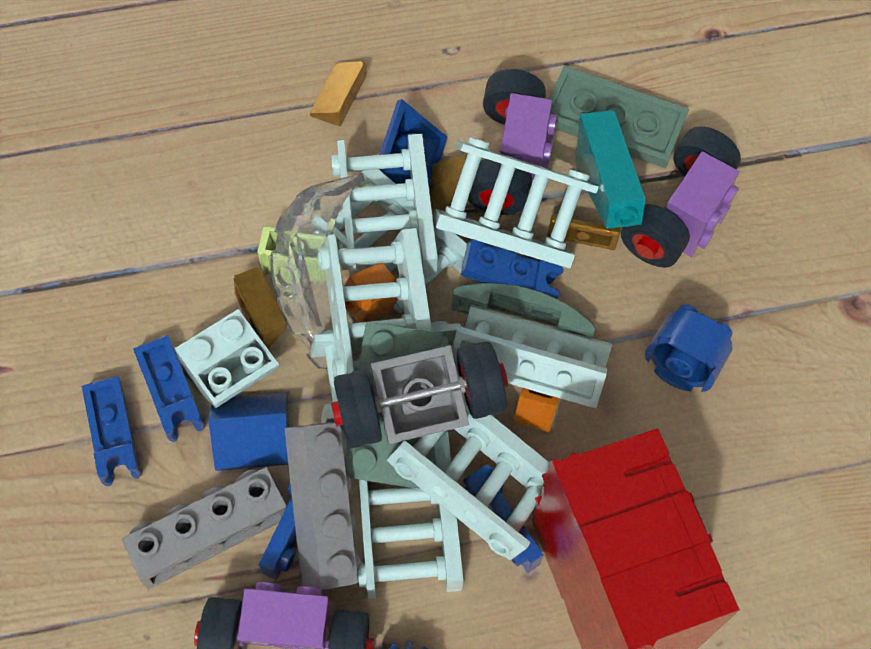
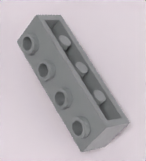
[284,422,360,591]
[122,467,287,590]

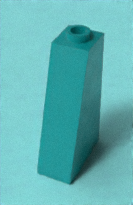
[575,110,646,229]

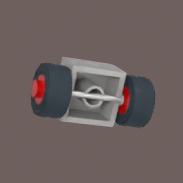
[331,342,508,448]

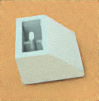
[175,309,279,408]

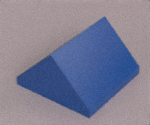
[379,99,447,189]
[208,392,289,471]

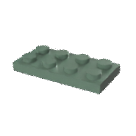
[549,65,689,168]
[344,322,443,489]

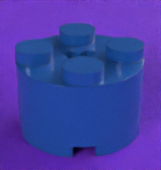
[645,304,733,392]

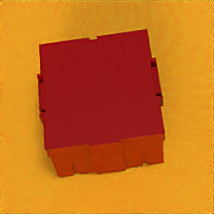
[532,428,740,649]

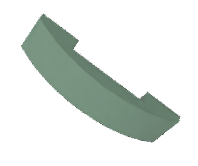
[451,283,595,338]

